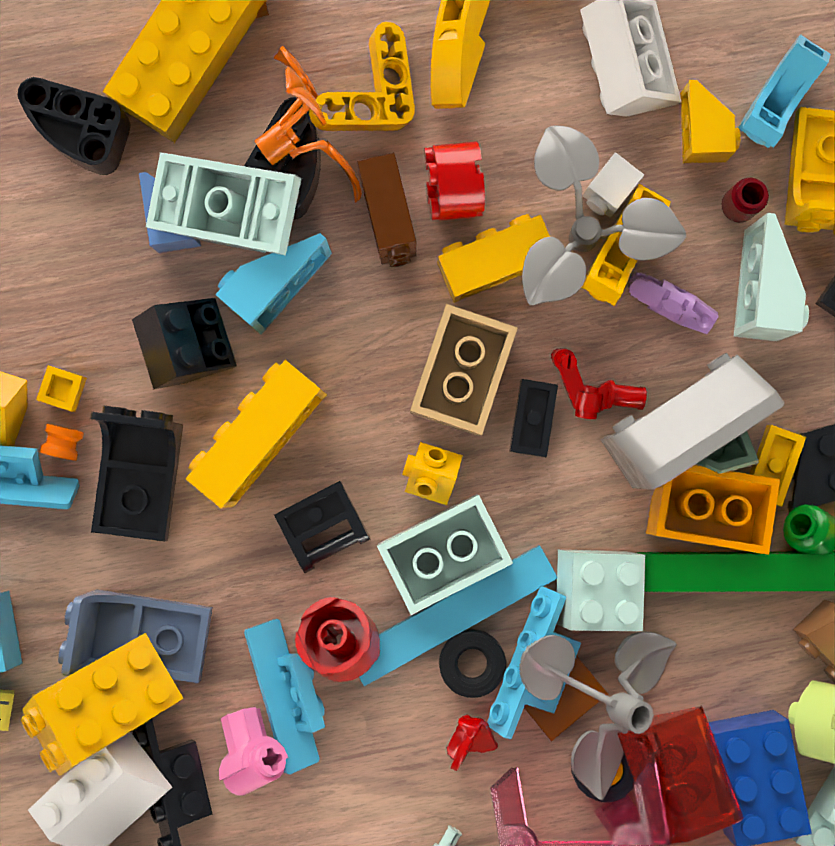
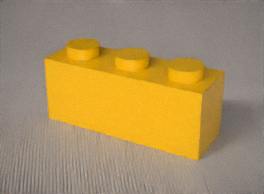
[437,214,550,303]

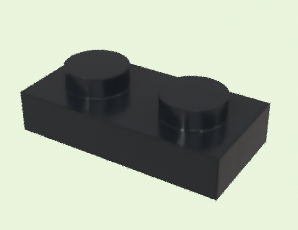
[509,379,558,458]

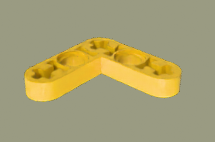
[309,22,415,131]

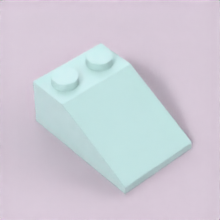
[734,213,809,341]

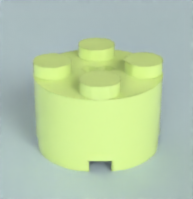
[788,680,835,764]

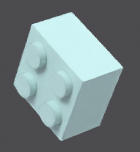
[557,549,645,631]

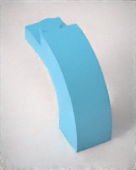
[738,35,831,148]

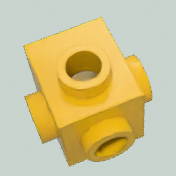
[402,442,463,505]

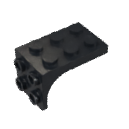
[90,405,183,542]

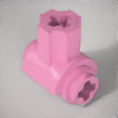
[219,707,288,796]

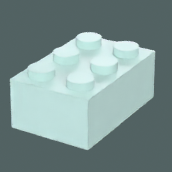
[377,494,513,615]

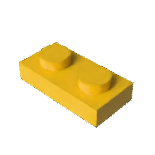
[750,425,806,507]

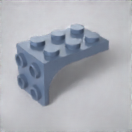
[58,589,213,683]

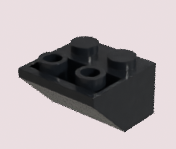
[132,298,237,389]

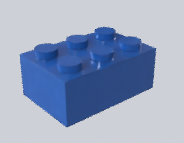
[702,710,812,846]

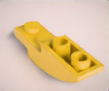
[430,0,490,109]

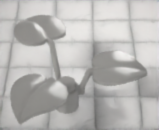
[522,126,686,306]
[519,632,677,800]

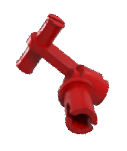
[551,348,647,419]

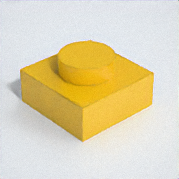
[36,365,87,412]

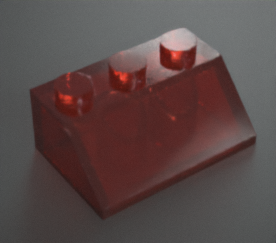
[617,706,744,846]

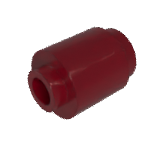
[722,178,769,223]

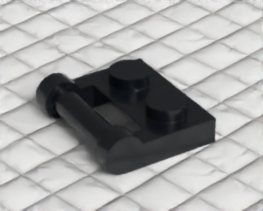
[274,481,371,573]

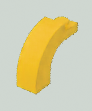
[582,184,671,306]

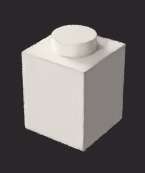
[583,152,644,218]

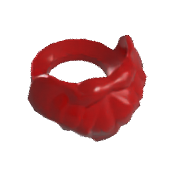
[446,714,498,771]

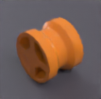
[39,423,84,461]

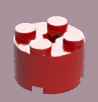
[424,141,485,221]
[295,597,380,682]

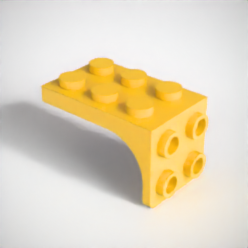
[785,107,835,235]
[21,633,184,776]

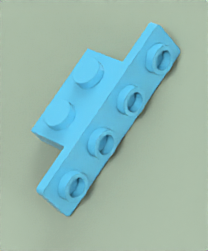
[0,445,80,509]
[487,586,581,739]
[244,619,325,774]

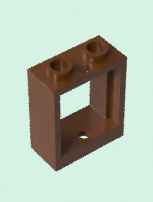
[357,152,416,267]

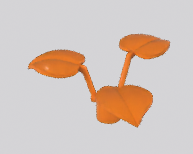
[254,46,362,203]

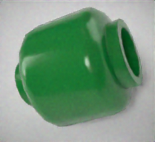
[783,504,835,555]

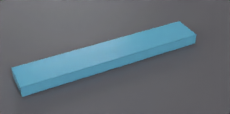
[359,545,557,686]

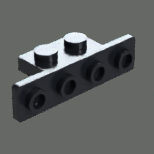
[132,719,213,846]

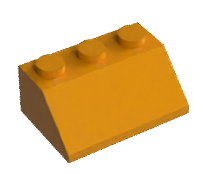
[646,465,780,555]

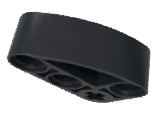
[17,77,131,175]
[244,97,321,220]

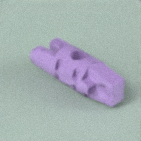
[628,272,718,334]

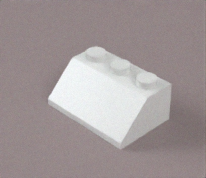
[580,0,682,117]
[28,732,172,846]

